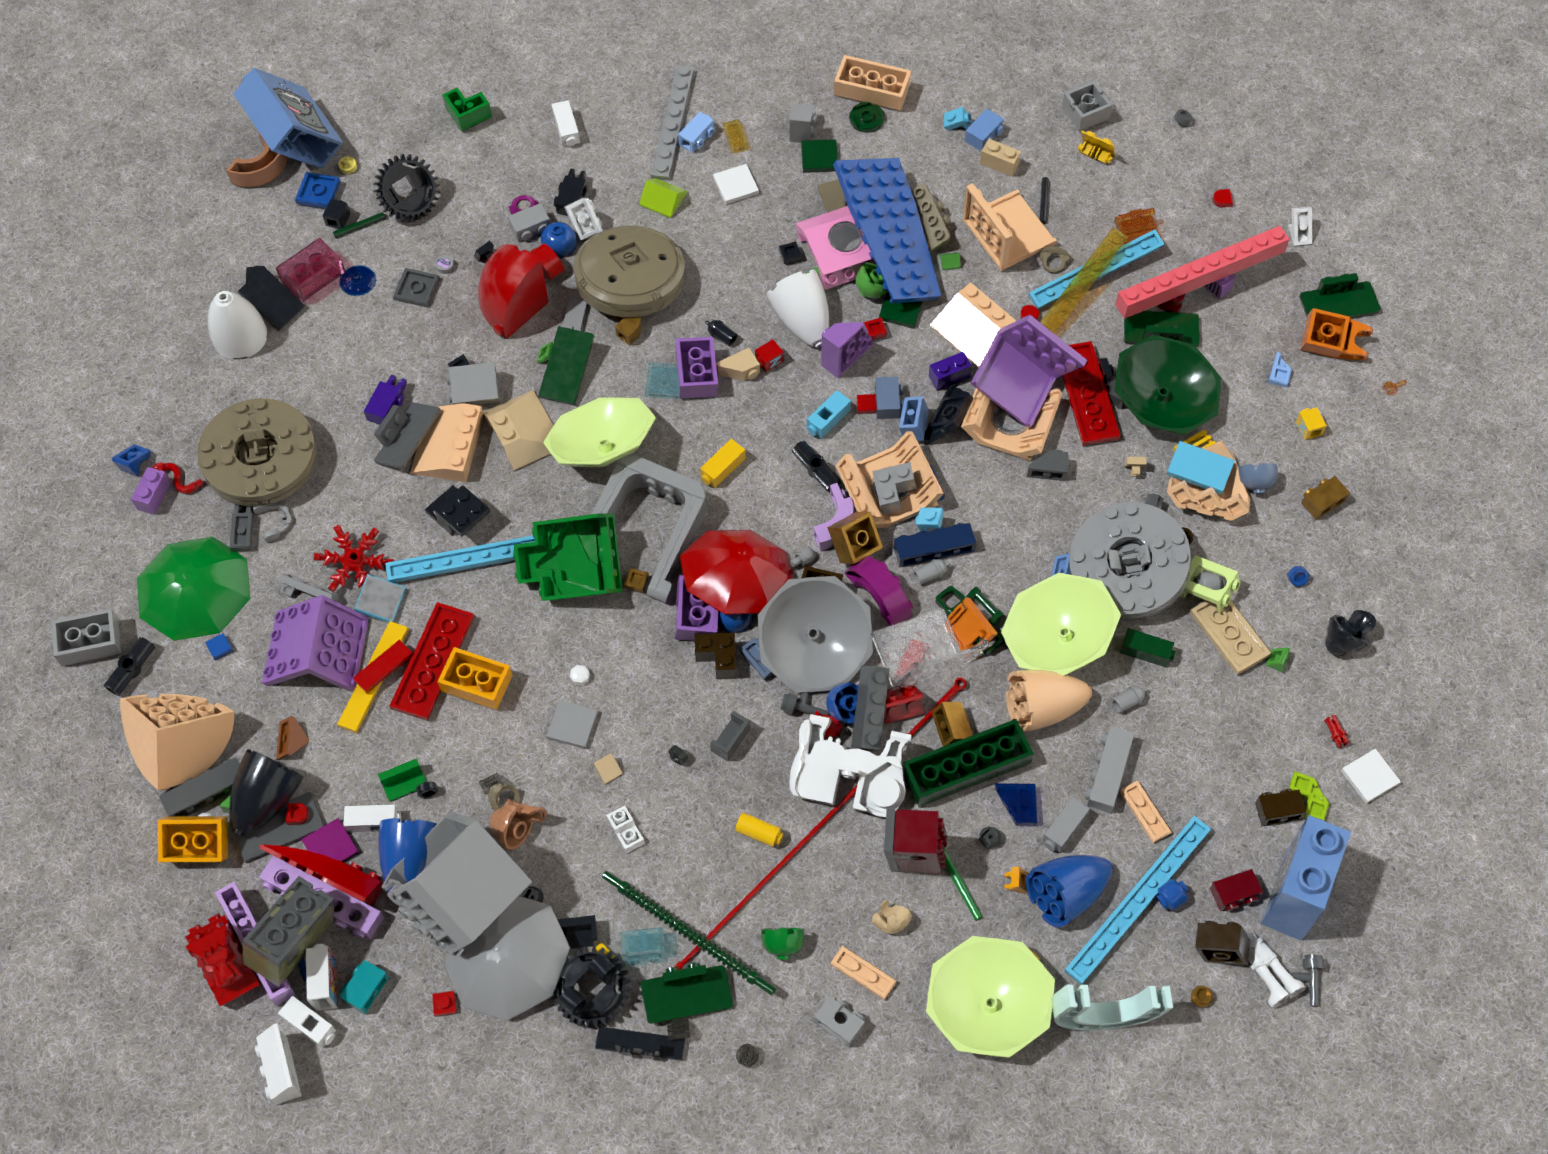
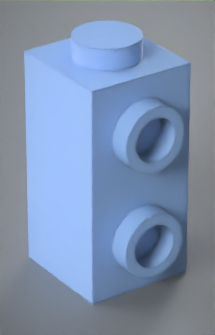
[678,112,715,153]

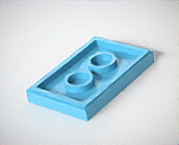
[1166,441,1235,495]

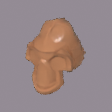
[489,799,547,850]

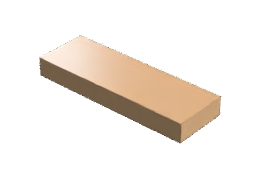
[1119,781,1172,844]
[830,946,897,1000]

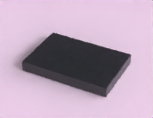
[238,267,305,331]

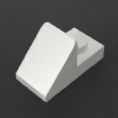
[1288,207,1312,246]

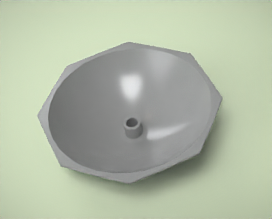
[758,576,873,693]
[444,896,570,1020]

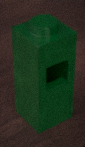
[1120,628,1176,668]

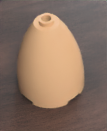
[1006,670,1092,732]

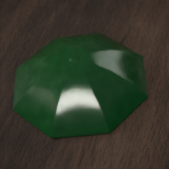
[1114,334,1221,435]

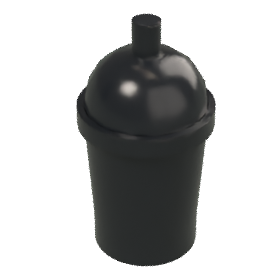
[705,320,738,346]

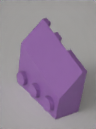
[821,322,875,378]

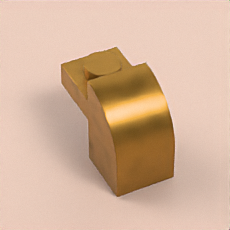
[613,316,642,346]

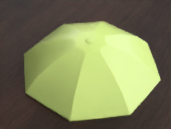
[543,398,656,467]
[1001,573,1121,676]
[926,936,1055,1058]

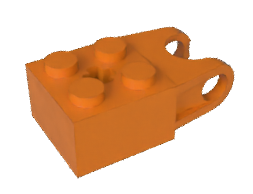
[1300,308,1373,361]

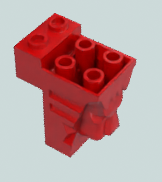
[185,913,261,1007]

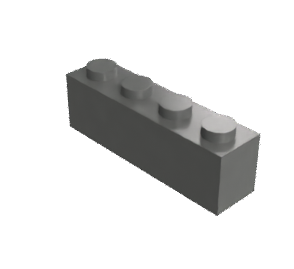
[851,666,890,750]
[159,757,240,817]

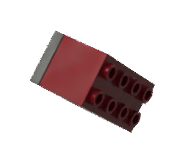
[884,809,947,874]

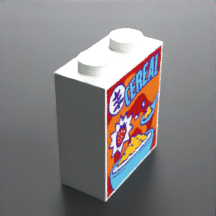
[306,944,338,1011]

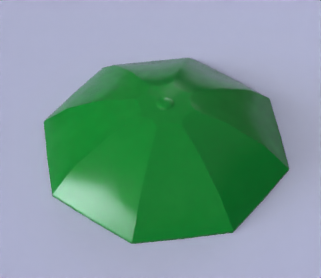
[137,536,250,641]

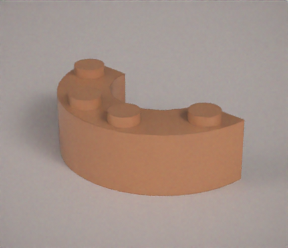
[226,133,288,187]

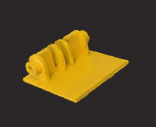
[1078,130,1115,164]

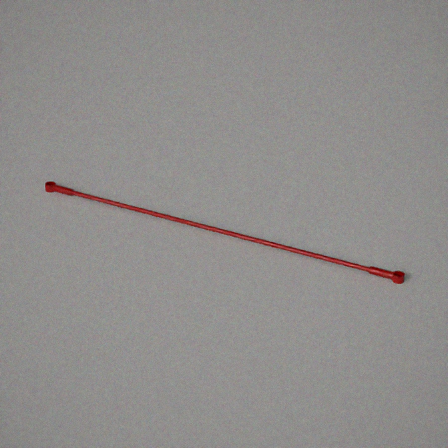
[674,677,966,970]

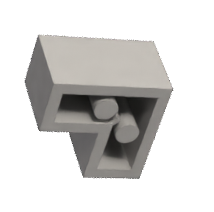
[789,104,818,143]
[872,462,917,515]

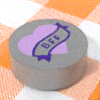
[435,255,454,274]

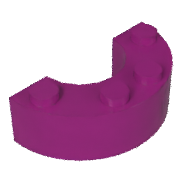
[844,556,913,630]

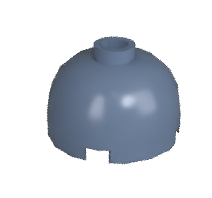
[1238,463,1278,494]

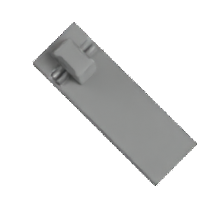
[562,296,588,331]
[278,574,340,602]

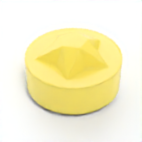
[338,156,357,174]

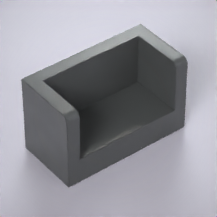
[710,711,750,761]

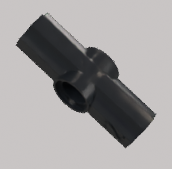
[792,441,841,492]
[103,637,155,696]

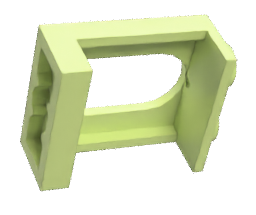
[1180,555,1241,612]

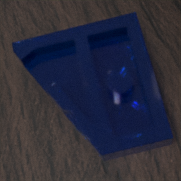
[995,783,1037,826]

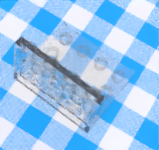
[871,609,989,690]

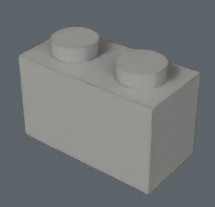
[508,203,550,242]

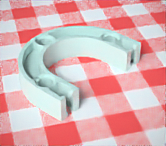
[1052,985,1173,1030]

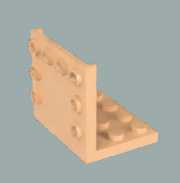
[963,183,1057,271]

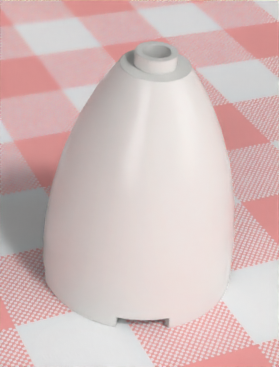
[766,269,829,348]
[208,291,267,359]

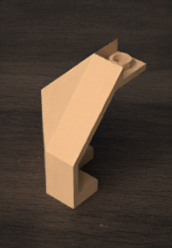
[1167,440,1250,521]

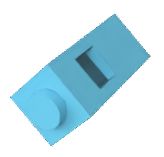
[807,390,851,439]

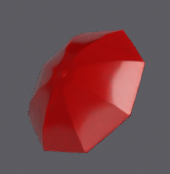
[680,530,794,615]

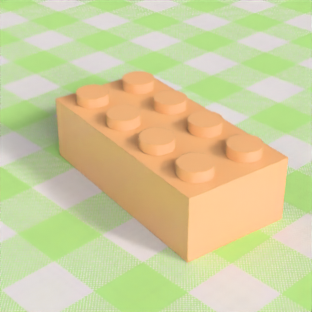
[834,55,911,111]

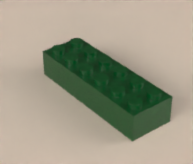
[902,719,1034,807]

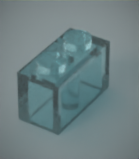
[620,927,666,965]

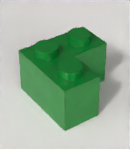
[442,87,492,132]

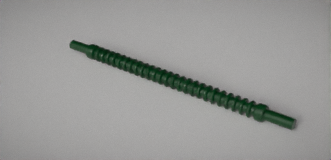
[602,871,776,996]

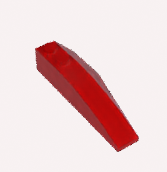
[259,844,383,906]

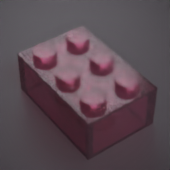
[276,237,346,302]

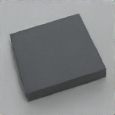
[393,268,440,308]

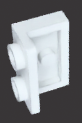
[564,198,603,240]

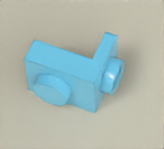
[944,107,972,131]
[916,508,944,532]

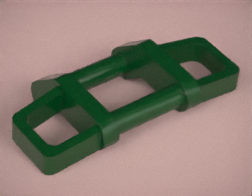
[935,586,1004,655]

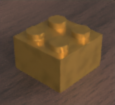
[827,511,883,564]

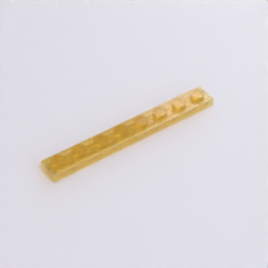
[1040,227,1128,334]

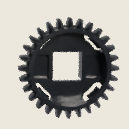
[373,154,440,221]
[553,946,631,1028]

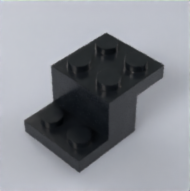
[425,485,490,537]

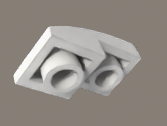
[606,806,645,853]

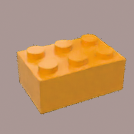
[438,647,513,710]
[158,816,228,862]

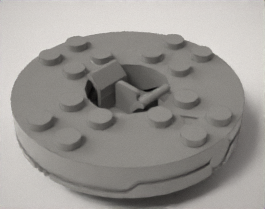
[1069,502,1191,620]

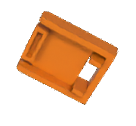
[942,598,998,661]

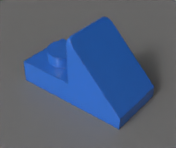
[112,444,151,477]

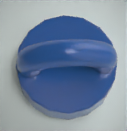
[1287,566,1309,586]

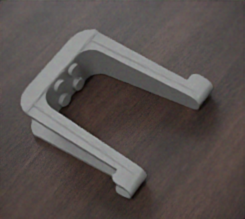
[592,456,708,604]

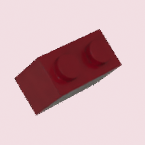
[1210,869,1263,912]

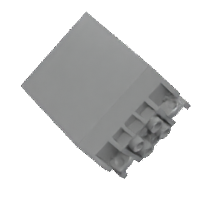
[382,811,532,954]

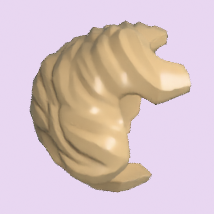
[872,900,912,934]

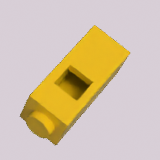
[700,439,746,488]

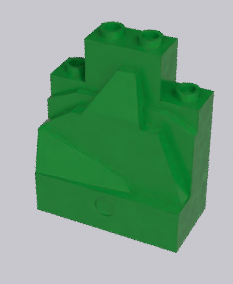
[513,513,623,601]

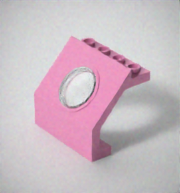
[795,206,877,290]

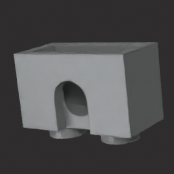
[814,996,865,1047]

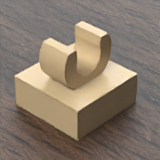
[1124,457,1146,476]

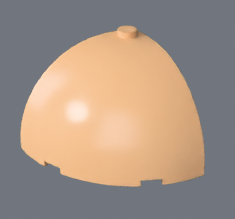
[120,694,234,790]

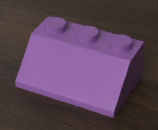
[675,575,718,641]

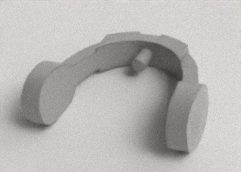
[253,503,292,543]

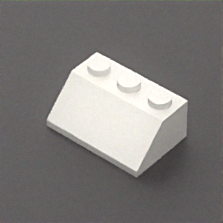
[255,1023,302,1105]

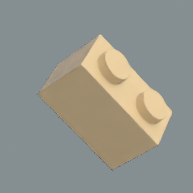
[980,139,1021,177]

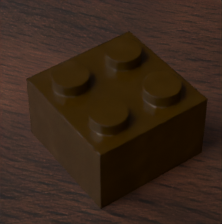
[1195,921,1250,965]

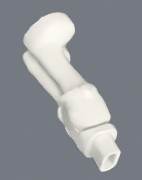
[1247,931,1306,1009]

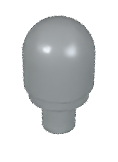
[790,547,815,568]

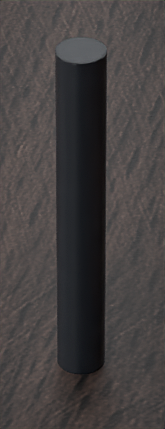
[1039,177,1049,224]

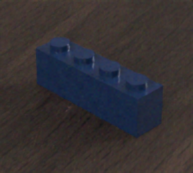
[893,523,976,567]

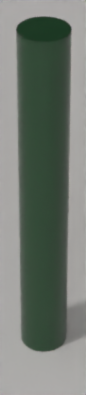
[333,212,386,239]

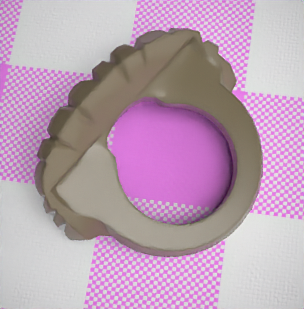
[1039,246,1070,273]
[488,783,520,811]

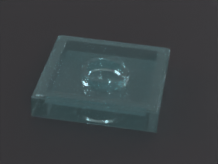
[644,362,682,400]

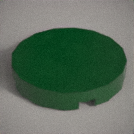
[849,102,884,133]

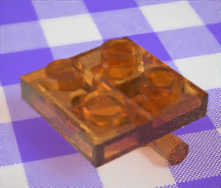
[1114,208,1161,245]

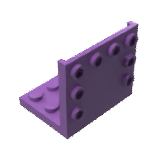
[970,315,1087,428]
[262,595,369,692]

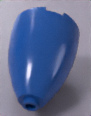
[378,818,437,893]
[1026,855,1113,927]

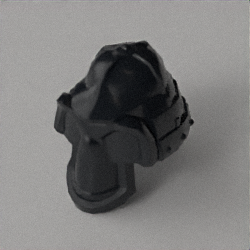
[1325,610,1376,656]

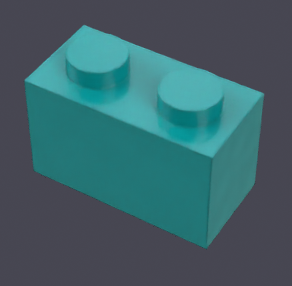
[339,960,389,1015]

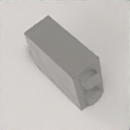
[446,362,500,405]

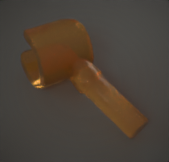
[1382,379,1407,395]

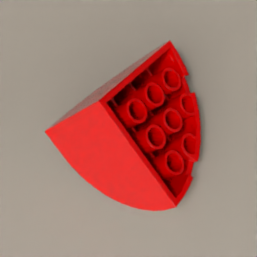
[478,244,549,339]

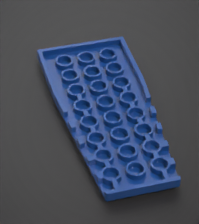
[833,158,941,303]

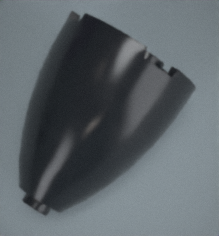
[229,749,304,837]

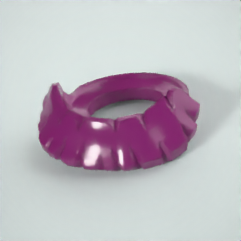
[509,195,539,215]

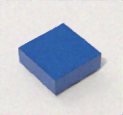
[205,633,233,660]

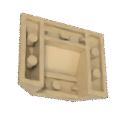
[483,390,554,471]

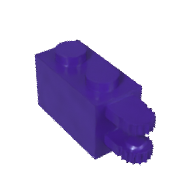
[364,375,407,425]

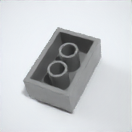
[51,608,122,666]

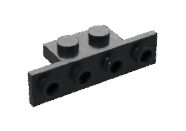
[595,1026,685,1061]

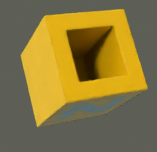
[1296,407,1327,440]

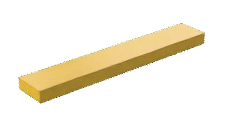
[337,621,409,734]

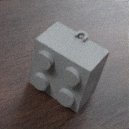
[1062,80,1112,131]

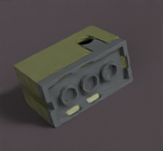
[243,876,334,987]

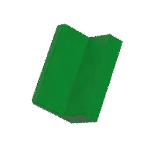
[378,758,426,802]

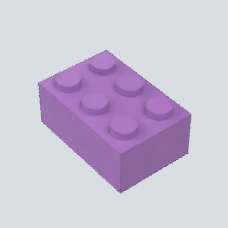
[675,337,718,398]

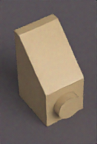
[716,348,760,381]

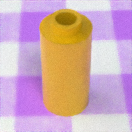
[735,812,784,848]

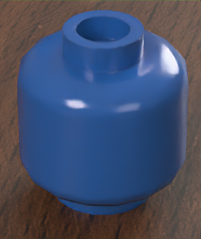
[1156,879,1189,911]

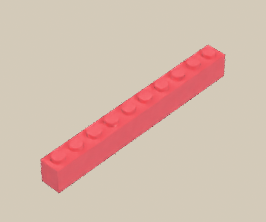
[1115,226,1290,319]

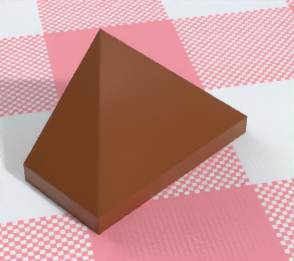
[276,716,309,760]

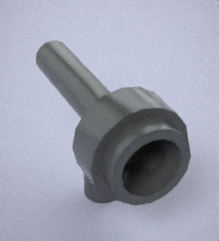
[780,692,828,715]
[1291,954,1325,1007]

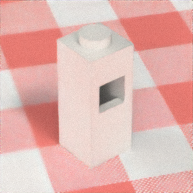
[552,100,580,147]
[343,805,401,833]
[278,996,336,1048]

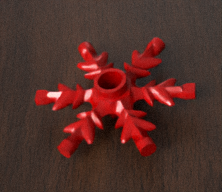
[314,525,393,592]

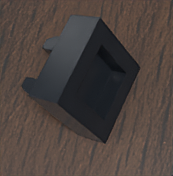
[474,240,494,262]

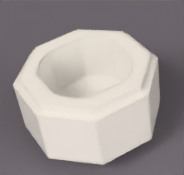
[570,665,590,686]

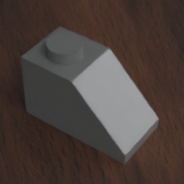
[1027,450,1069,481]

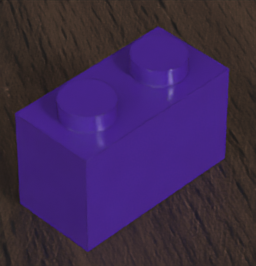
[928,352,972,391]

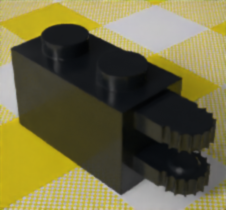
[554,169,587,216]

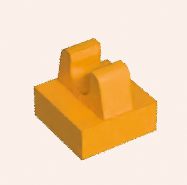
[1004,866,1028,894]

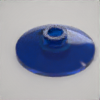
[339,265,376,296]

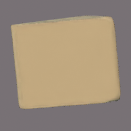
[594,753,623,785]

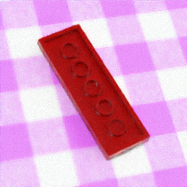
[1062,341,1120,446]
[389,602,475,721]

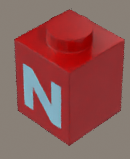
[755,339,784,372]

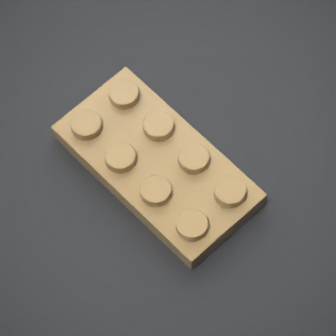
[1190,600,1271,675]

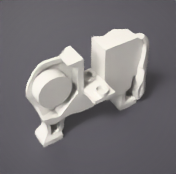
[789,714,912,817]

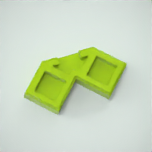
[1288,771,1329,821]

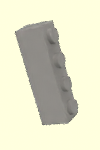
[1085,726,1134,814]

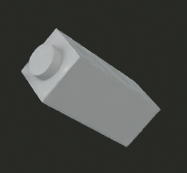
[1042,797,1090,853]

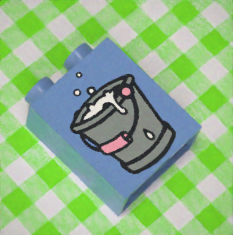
[233,67,343,168]
[1260,815,1351,941]

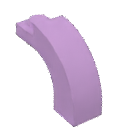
[813,483,853,551]

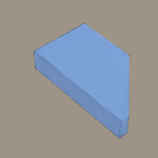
[1268,352,1292,388]

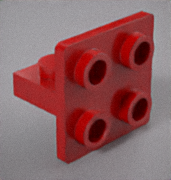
[883,684,924,724]

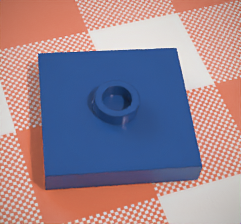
[295,172,341,209]

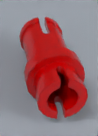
[1324,715,1350,748]

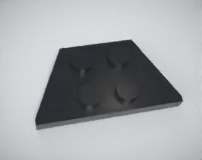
[921,384,973,445]

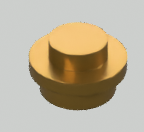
[1191,986,1213,1008]

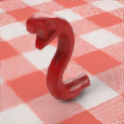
[152,462,204,494]

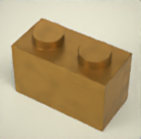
[1301,476,1350,520]
[931,702,973,747]

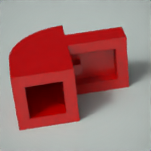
[530,243,565,280]

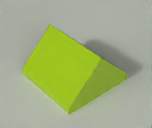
[639,178,687,218]

